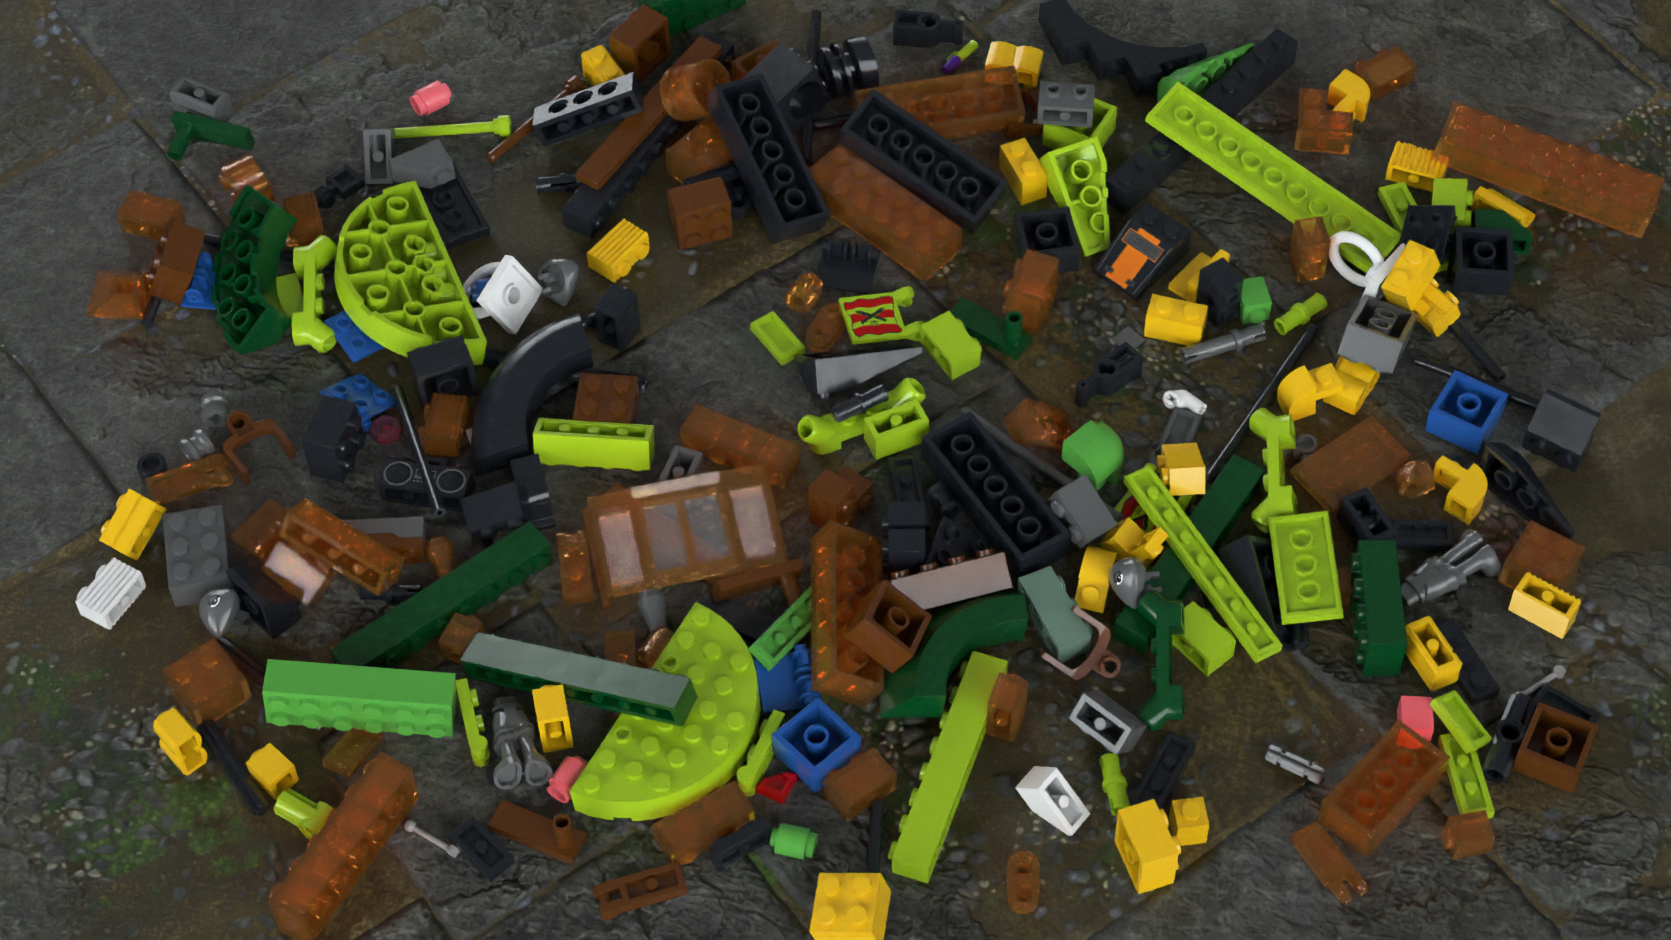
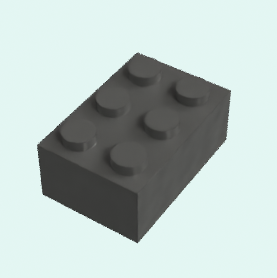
[1337,294,1418,374]
[162,504,232,607]

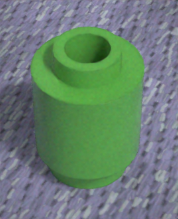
[770,822,819,860]

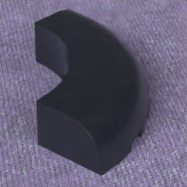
[471,313,594,477]

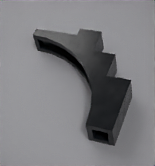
[1038,0,1208,96]

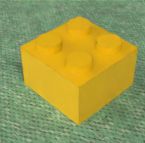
[1114,799,1181,894]
[809,873,891,940]

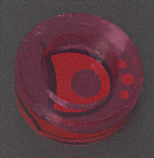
[371,415,401,445]

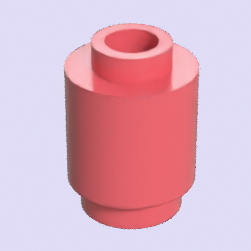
[410,80,452,116]
[547,756,588,803]

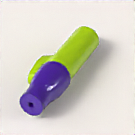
[941,40,979,74]

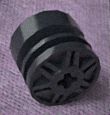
[816,34,879,101]

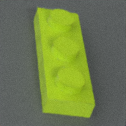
[1438,734,1495,822]

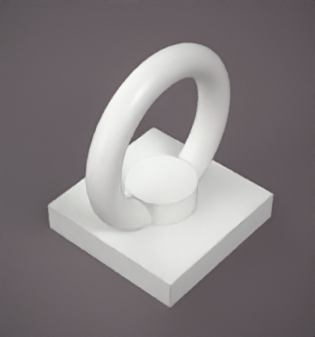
[1327,231,1406,303]
[463,255,543,335]

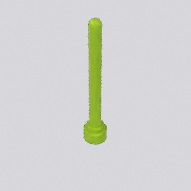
[395,115,512,139]

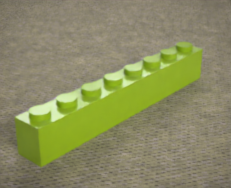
[888,651,1008,884]

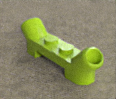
[292,235,337,353]
[797,378,926,455]
[1249,408,1298,533]

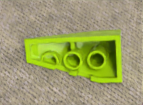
[1038,136,1110,257]

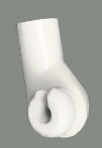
[1163,390,1207,415]

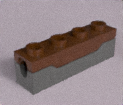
[302,516,427,569]

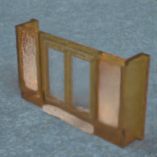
[582,464,789,609]

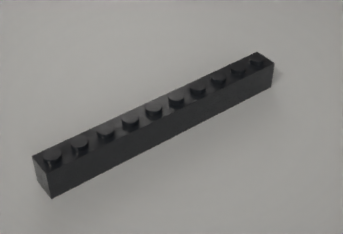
[1106,28,1298,215]
[562,31,736,239]

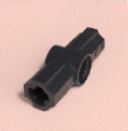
[1482,693,1536,784]

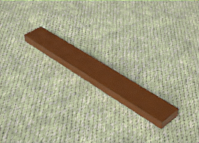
[575,36,722,191]

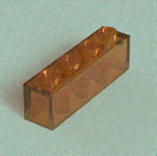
[680,404,800,488]
[279,498,405,596]

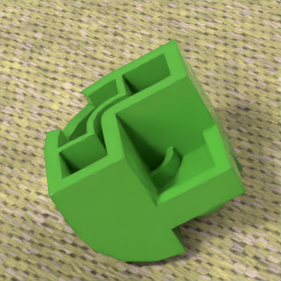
[1062,420,1124,490]

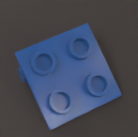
[181,252,216,310]
[324,310,384,364]
[319,373,396,432]
[753,644,821,713]

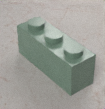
[1017,566,1093,663]

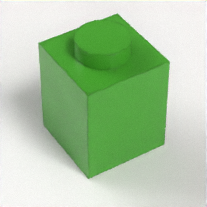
[1238,276,1272,324]

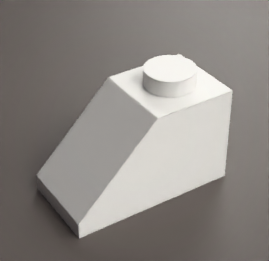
[1015,766,1090,836]

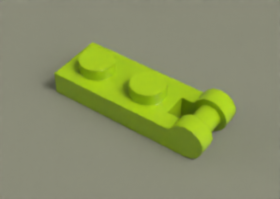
[456,678,491,767]
[737,709,786,797]

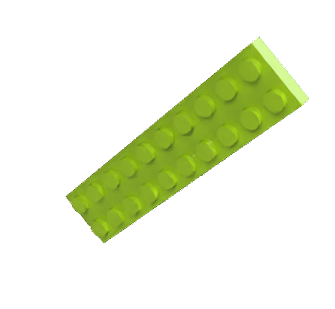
[1145,82,1401,274]

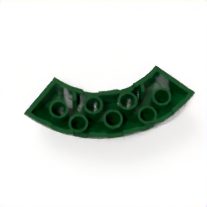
[211,184,298,355]
[880,589,1028,718]

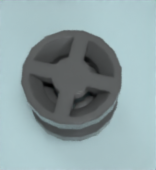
[200,392,230,428]
[179,428,215,465]

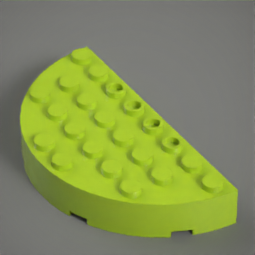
[334,181,487,365]
[570,602,761,821]

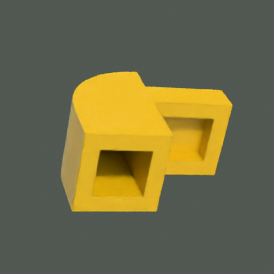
[1327,69,1370,133]
[1277,363,1343,421]
[1432,455,1488,525]
[1099,517,1168,570]
[1075,545,1119,613]

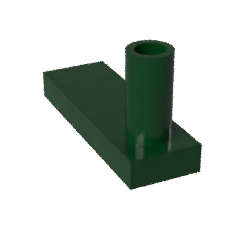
[166,111,255,161]
[950,297,1033,361]

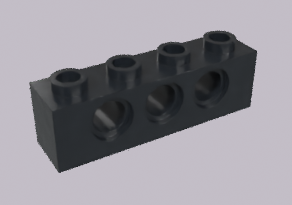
[533,72,644,147]

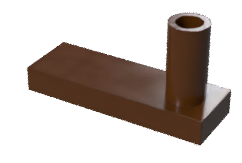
[711,558,804,607]
[488,800,587,865]

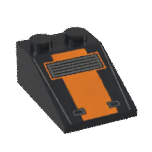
[1093,202,1191,301]

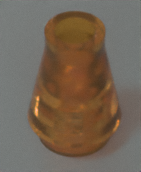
[424,536,456,579]

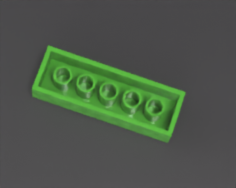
[262,659,457,738]

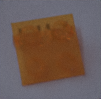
[228,498,304,568]

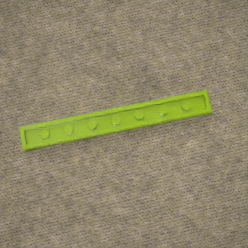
[1123,465,1283,663]

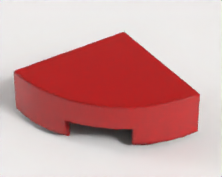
[755,772,798,805]

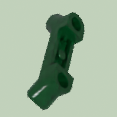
[1137,590,1185,732]

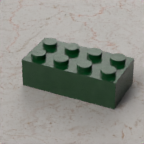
[637,0,746,38]
[1347,540,1407,676]

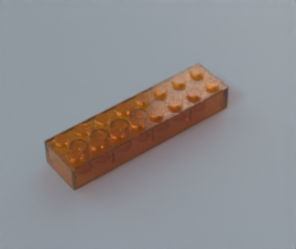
[1431,101,1665,238]

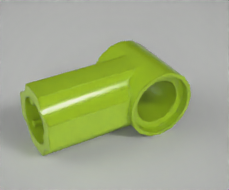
[273,788,341,844]

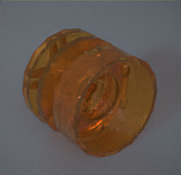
[660,58,732,122]

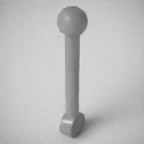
[1515,665,1566,695]
[404,820,460,857]

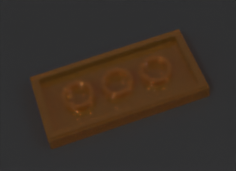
[1290,415,1412,514]

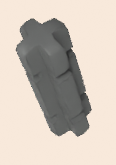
[1265,744,1326,784]

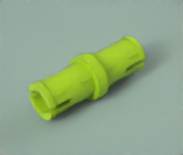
[1274,293,1327,335]
[1098,753,1131,817]

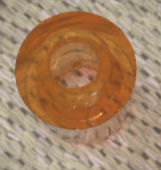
[636,627,674,669]

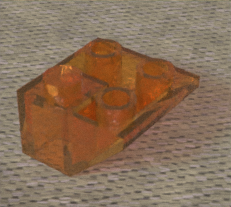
[87,270,151,319]
[1002,398,1076,452]

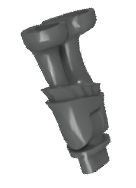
[1401,529,1502,607]
[492,696,553,790]

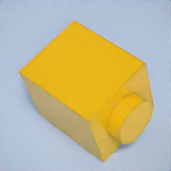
[246,743,299,800]
[1169,797,1209,846]

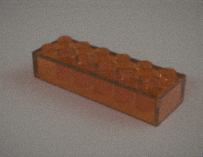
[854,65,1026,140]
[809,143,962,282]
[811,520,884,707]
[268,751,420,940]

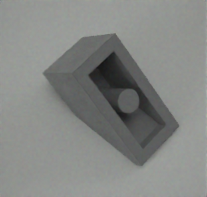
[363,127,396,184]
[389,139,456,189]

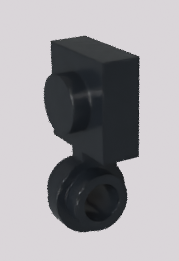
[312,164,365,209]

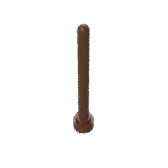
[487,75,587,162]

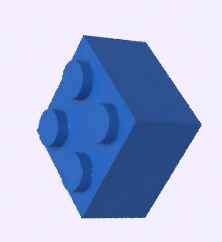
[1425,370,1509,455]
[772,697,861,793]

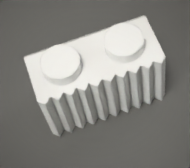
[75,557,146,630]

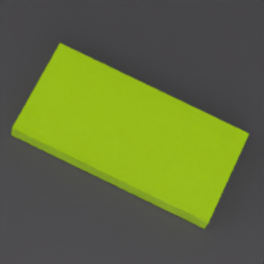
[1268,511,1344,625]

